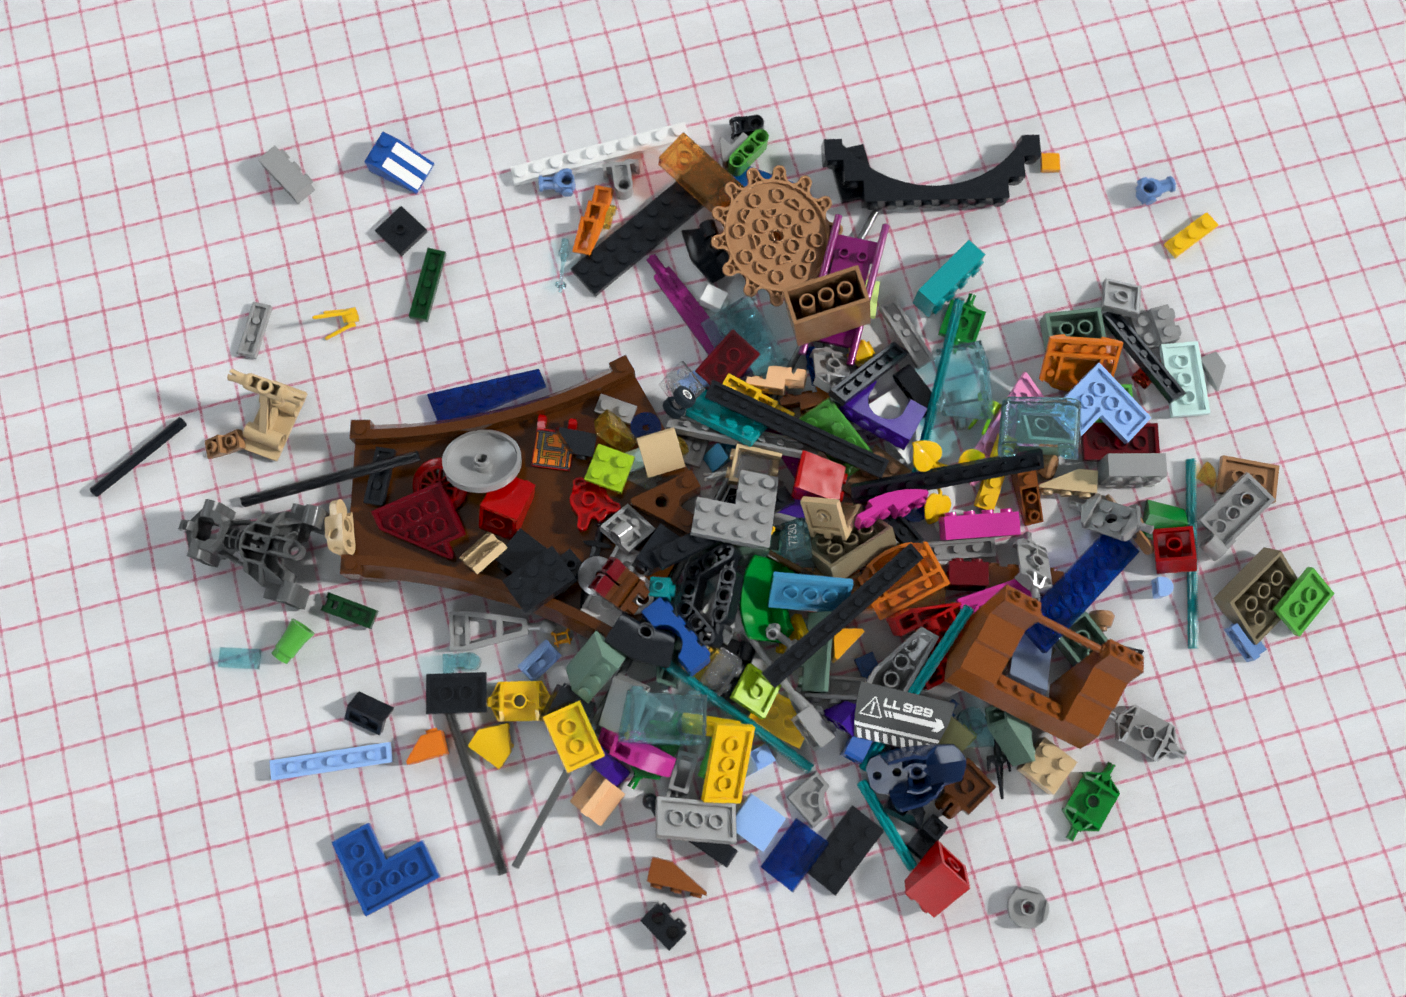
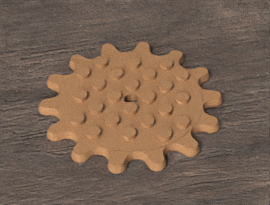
[711,165,843,307]

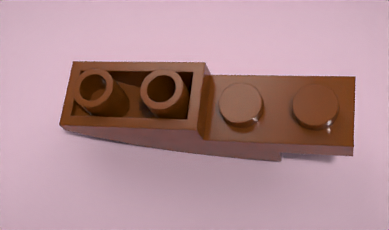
[779,386,834,414]

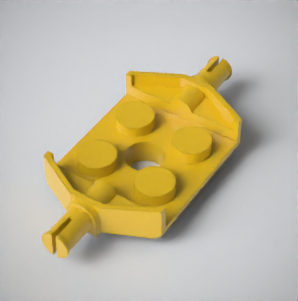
[487,681,551,722]

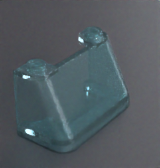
[934,340,994,420]
[998,397,1082,459]
[618,686,707,746]

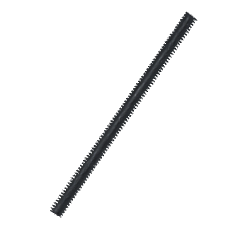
[240,450,421,507]

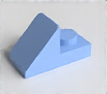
[746,743,776,777]

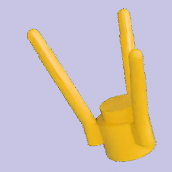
[312,307,360,340]

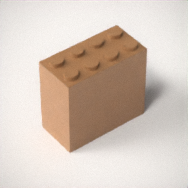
[783,265,871,346]

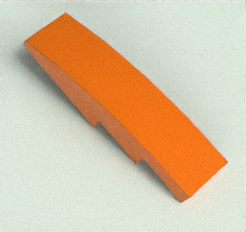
[572,185,615,256]

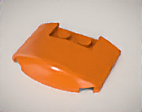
[1039,334,1123,392]
[858,542,951,621]

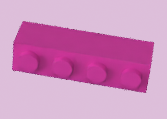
[939,508,1021,541]

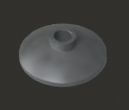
[578,556,616,596]

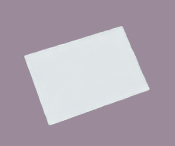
[869,386,941,464]

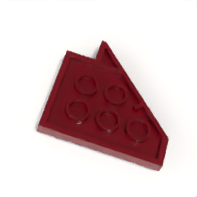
[371,480,466,559]

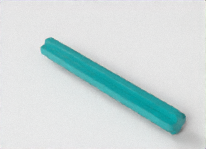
[857,779,917,871]

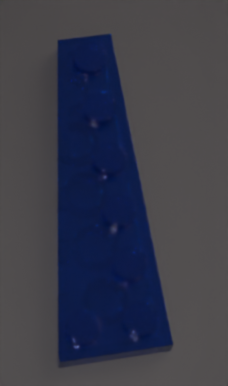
[427,369,546,421]

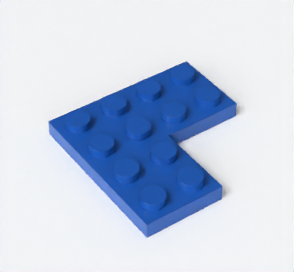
[331,823,441,917]

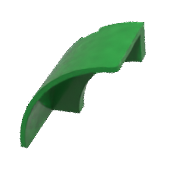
[740,555,797,643]

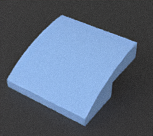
[736,793,786,852]

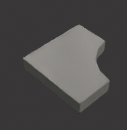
[787,771,830,828]

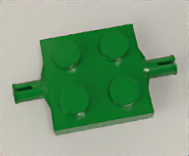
[938,293,986,353]

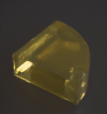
[603,205,617,230]
[1196,461,1216,488]

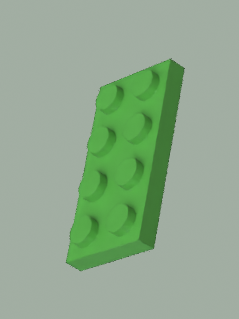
[799,397,873,478]

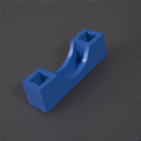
[641,597,711,677]

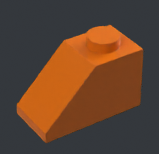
[406,728,449,765]

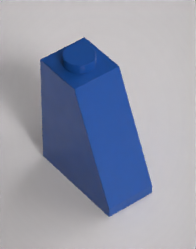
[840,735,873,764]

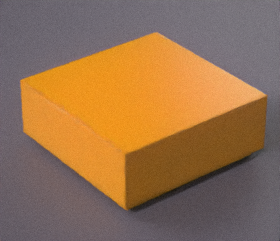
[1040,153,1061,173]

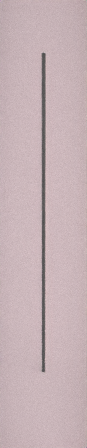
[512,208,882,869]

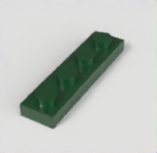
[409,248,447,322]

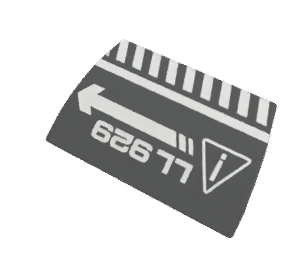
[854,681,955,747]

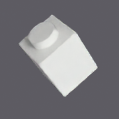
[700,284,730,315]

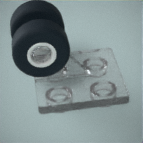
[659,361,705,419]

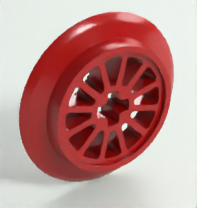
[413,458,467,510]

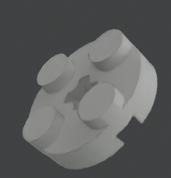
[1007,886,1049,929]

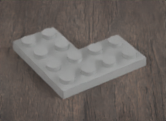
[690,470,779,551]

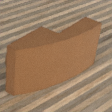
[205,429,246,459]

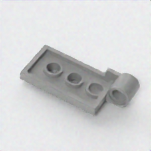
[1197,472,1276,561]

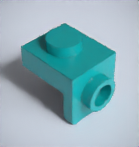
[649,577,676,602]

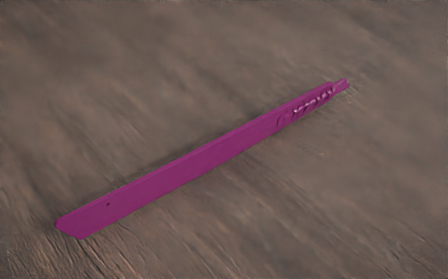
[646,254,800,479]

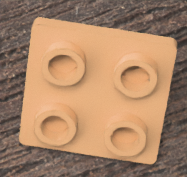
[570,770,625,826]

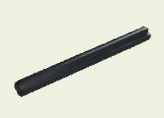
[89,417,187,497]

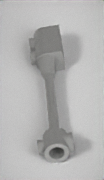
[724,608,836,752]

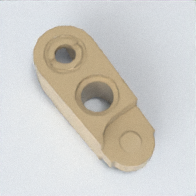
[325,499,356,556]

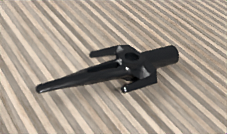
[986,739,1012,799]

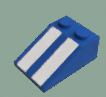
[364,131,434,194]

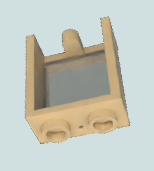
[725,443,782,486]

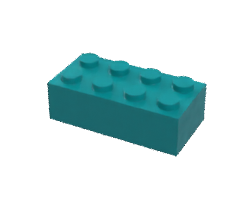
[913,240,986,318]

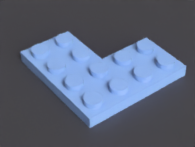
[1048,363,1151,444]

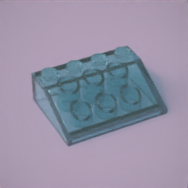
[701,295,789,382]

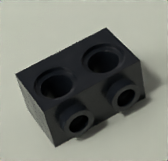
[640,901,687,951]

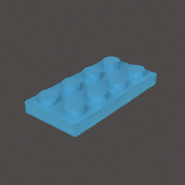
[768,572,853,612]

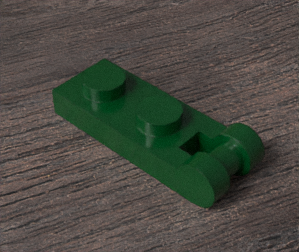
[321,592,379,629]

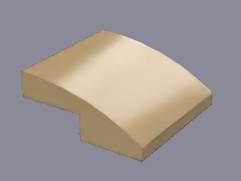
[637,427,685,478]
[459,532,507,574]

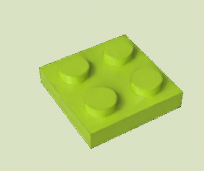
[584,444,635,494]
[730,663,781,719]

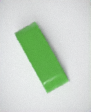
[728,129,769,177]

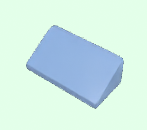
[518,639,562,681]

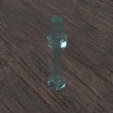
[555,238,569,293]

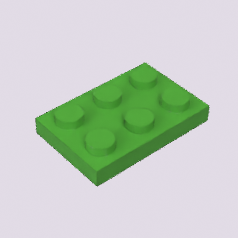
[1273,567,1335,636]

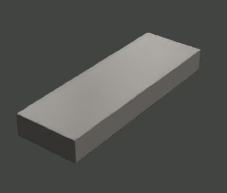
[237,301,273,359]

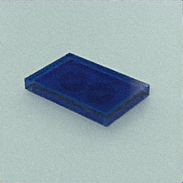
[761,818,829,893]

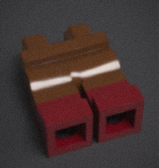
[588,557,650,615]

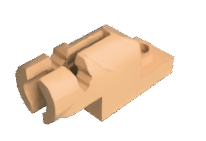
[746,366,807,396]

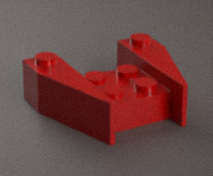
[886,602,962,690]

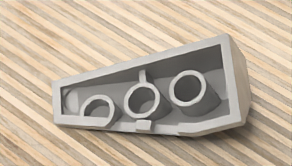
[866,627,939,692]

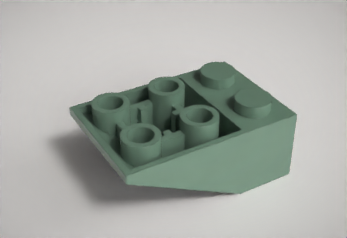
[985,705,1036,766]

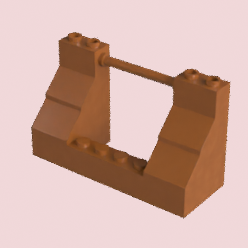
[944,584,1144,749]

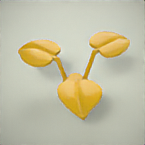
[912,440,986,524]

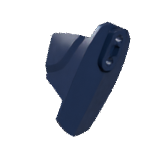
[866,744,966,812]

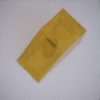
[594,409,637,453]

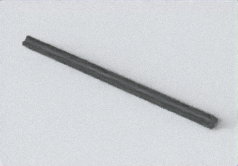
[444,714,509,876]

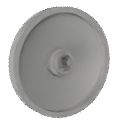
[442,430,522,493]

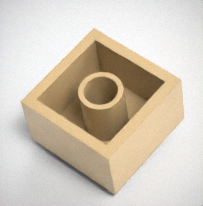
[1016,737,1078,795]

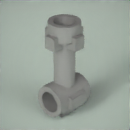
[766,623,798,651]

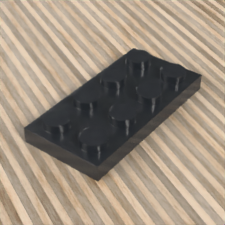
[803,805,884,896]

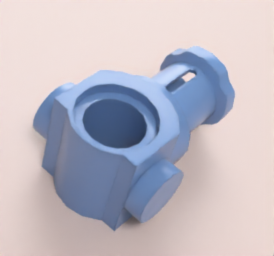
[539,168,576,197]
[1135,176,1176,205]

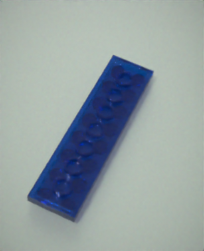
[1024,534,1140,654]

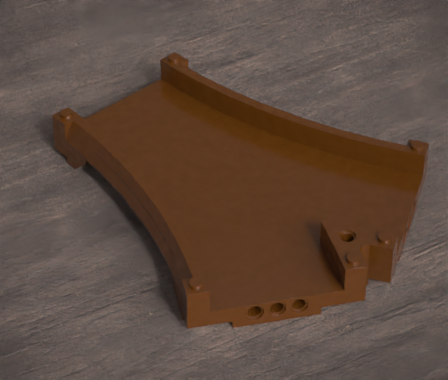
[340,355,701,640]

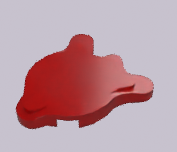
[569,477,621,532]

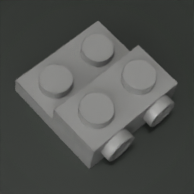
[1128,304,1181,349]

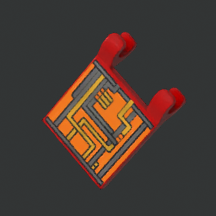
[532,414,578,471]

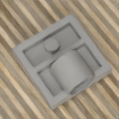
[599,503,655,556]

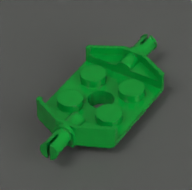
[1061,761,1120,842]

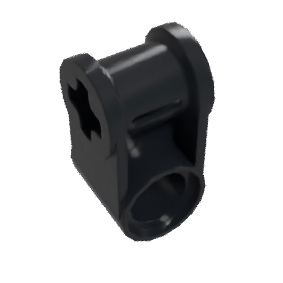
[729,115,764,140]

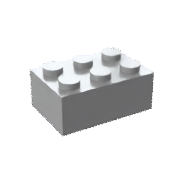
[1097,453,1167,488]

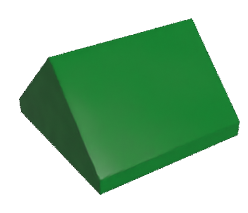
[1142,499,1188,540]

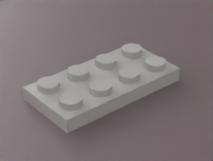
[655,796,737,845]

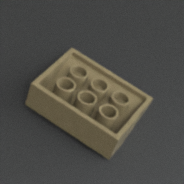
[797,506,897,578]
[1213,547,1298,645]

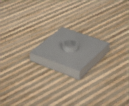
[1101,278,1141,318]

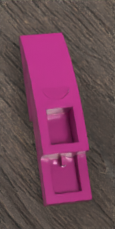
[854,489,929,530]
[598,727,676,777]

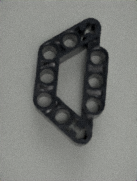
[676,542,744,649]

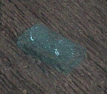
[218,647,262,670]

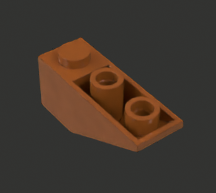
[1011,470,1044,526]
[647,857,707,898]

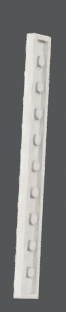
[510,122,690,186]

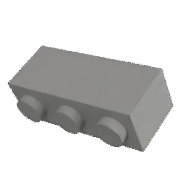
[258,145,315,204]

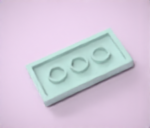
[1159,341,1210,418]

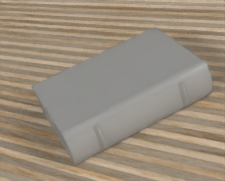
[598,673,651,739]

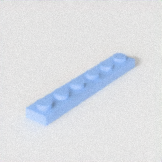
[269,742,393,781]

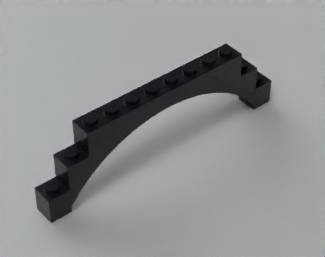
[821,135,1041,210]

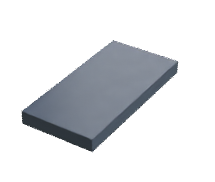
[1007,628,1053,695]

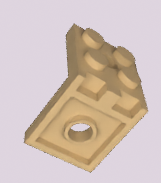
[800,496,863,540]

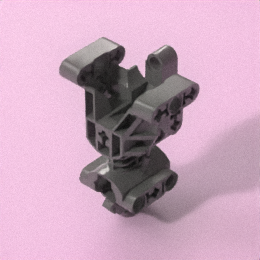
[178,499,330,610]

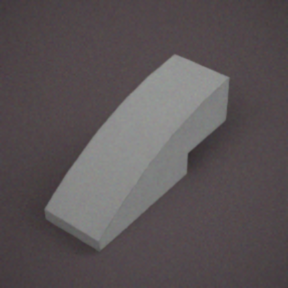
[666,750,698,799]

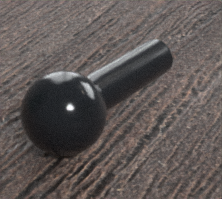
[642,793,657,816]

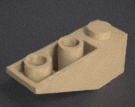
[1038,469,1098,499]

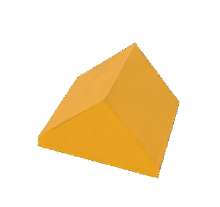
[831,629,865,664]

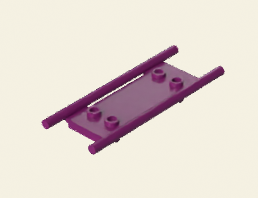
[798,214,890,366]

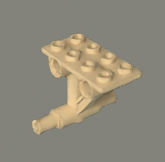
[227,369,307,461]

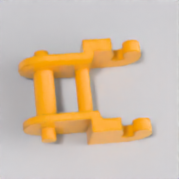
[551,628,572,648]

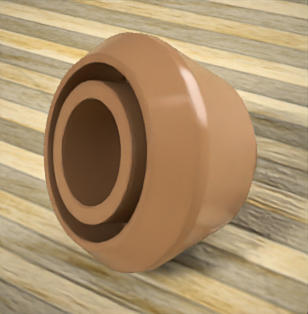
[1037,455,1059,480]
[1088,610,1115,632]

